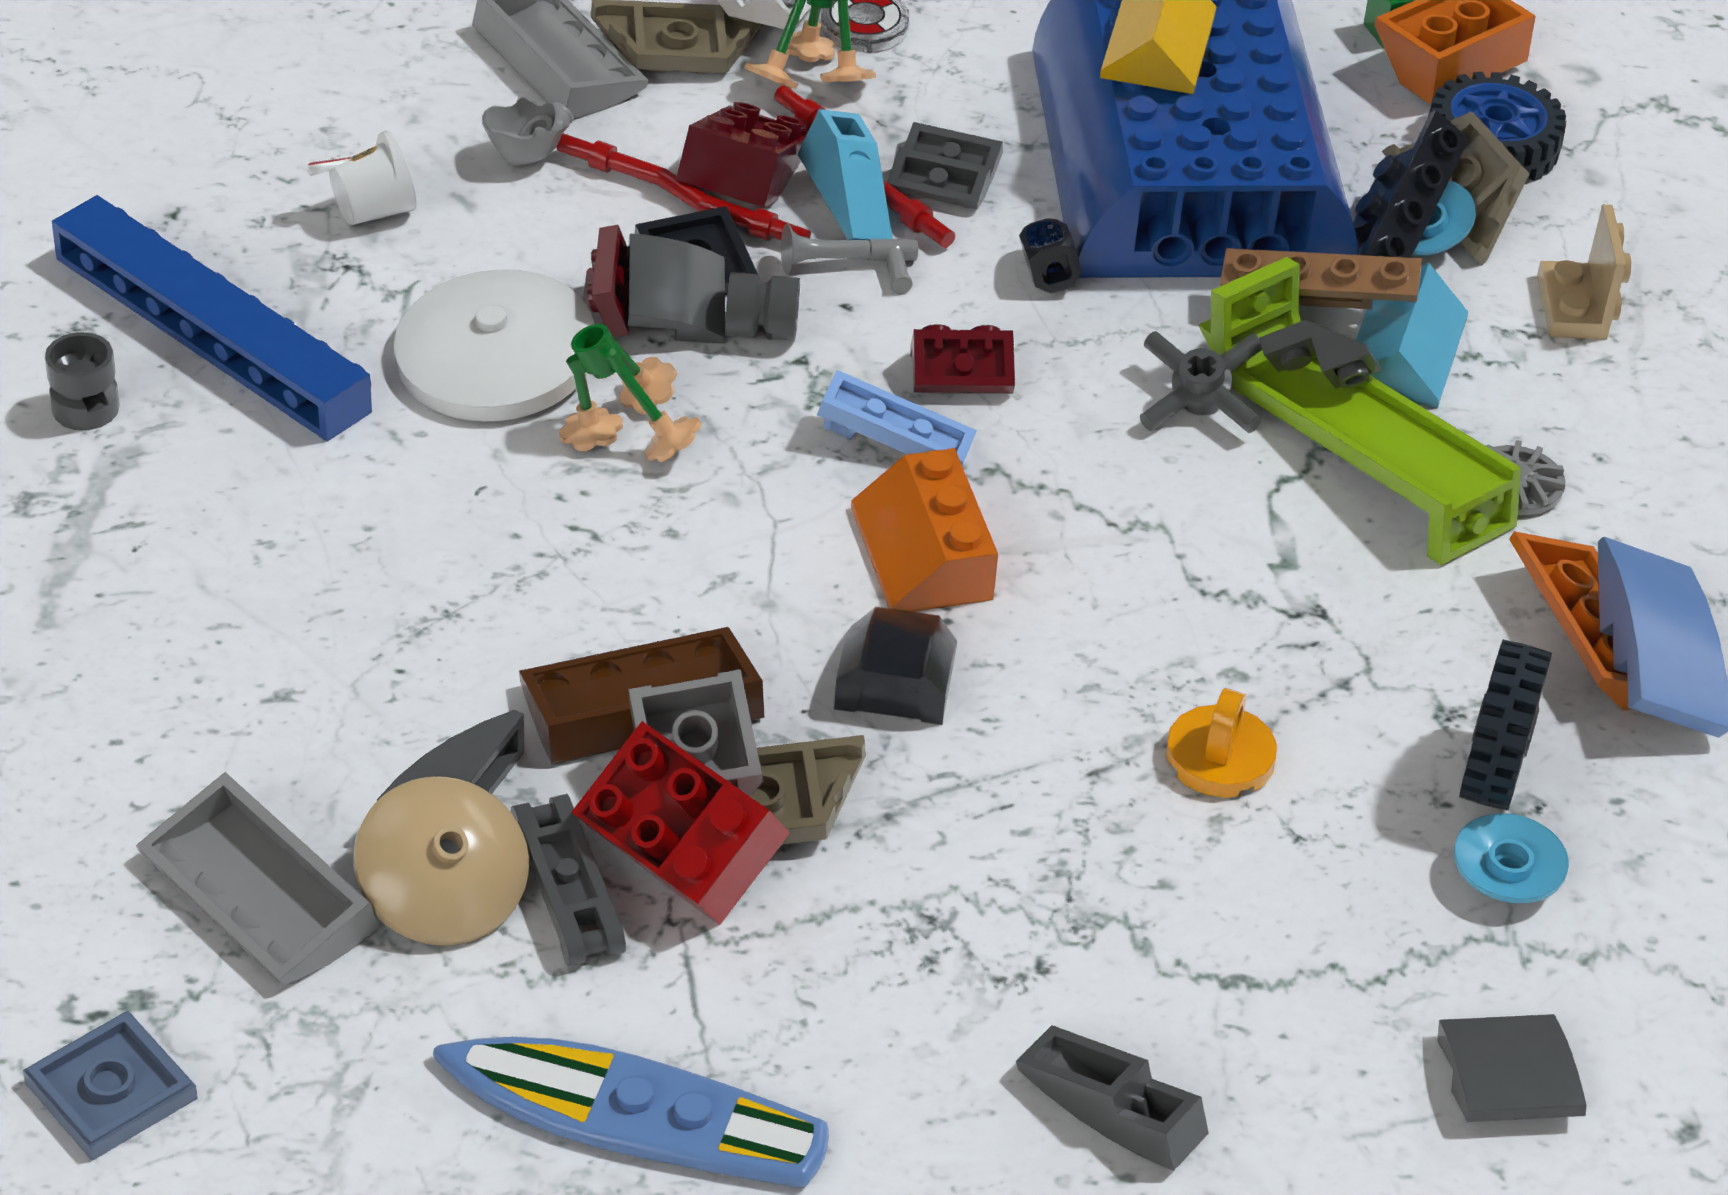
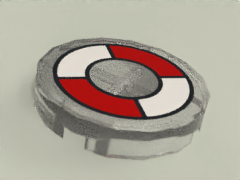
[821,0,909,53]

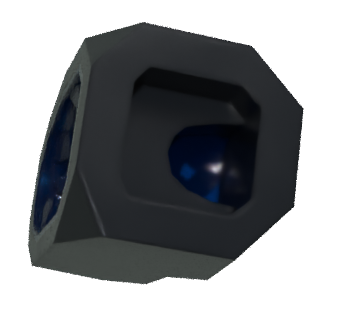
[1019,218,1082,294]

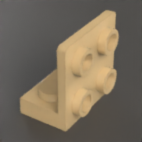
[1537,204,1631,339]

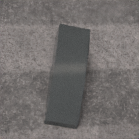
[377,710,525,801]
[1016,1025,1209,1171]

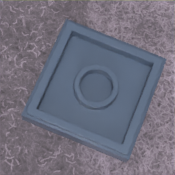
[23,1010,198,1161]

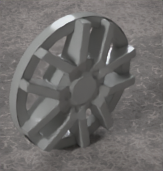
[1485,440,1565,515]

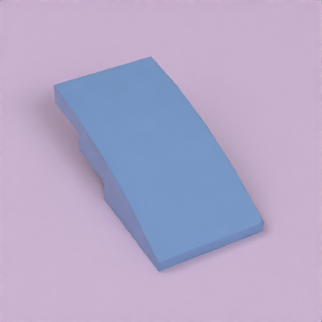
[1598,537,1728,738]

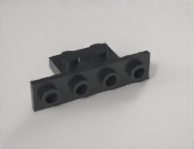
[1353,110,1469,258]

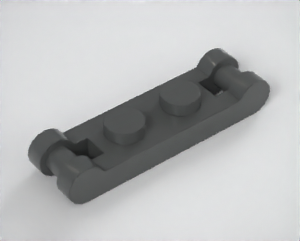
[511,794,626,966]

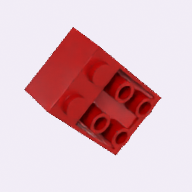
[571,721,790,925]

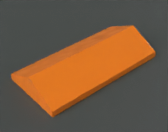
[1509,531,1631,711]

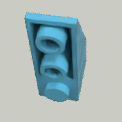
[797,109,893,240]

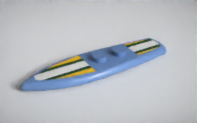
[433,1036,829,1188]

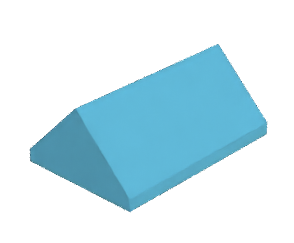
[1356,263,1468,408]

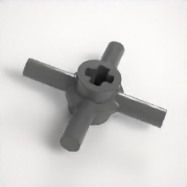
[1140,331,1262,433]

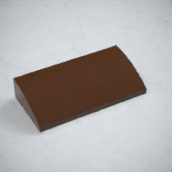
[519,627,765,764]

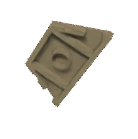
[591,0,763,74]
[1382,112,1529,265]
[751,735,866,845]

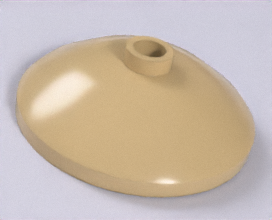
[353,777,529,946]

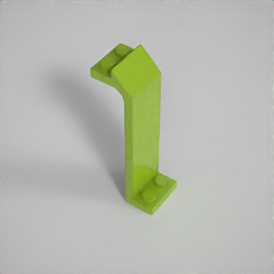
[1198,257,1521,565]

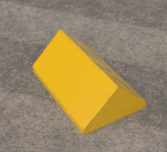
[1100,0,1217,94]

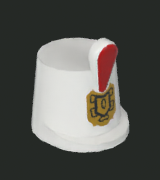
[307,130,417,226]

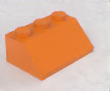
[1374,0,1536,104]
[851,448,998,612]

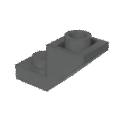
[1259,320,1382,389]

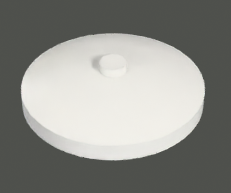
[394,269,594,422]

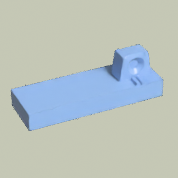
[817,370,977,465]

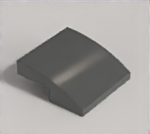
[887,122,1003,209]
[627,233,725,344]
[1437,1014,1587,1122]

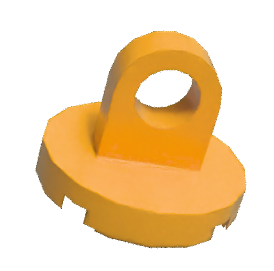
[1165,688,1277,798]

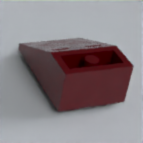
[676,102,809,208]

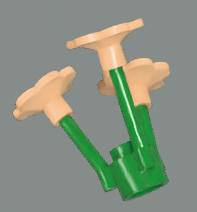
[745,0,876,89]
[559,324,702,462]

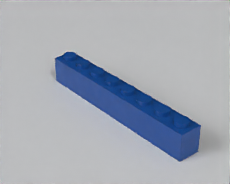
[51,195,372,442]

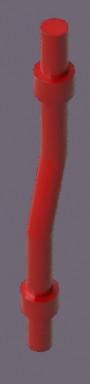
[774,85,955,248]
[556,133,811,241]

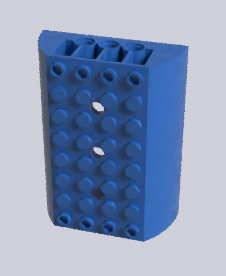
[1032,0,1359,278]

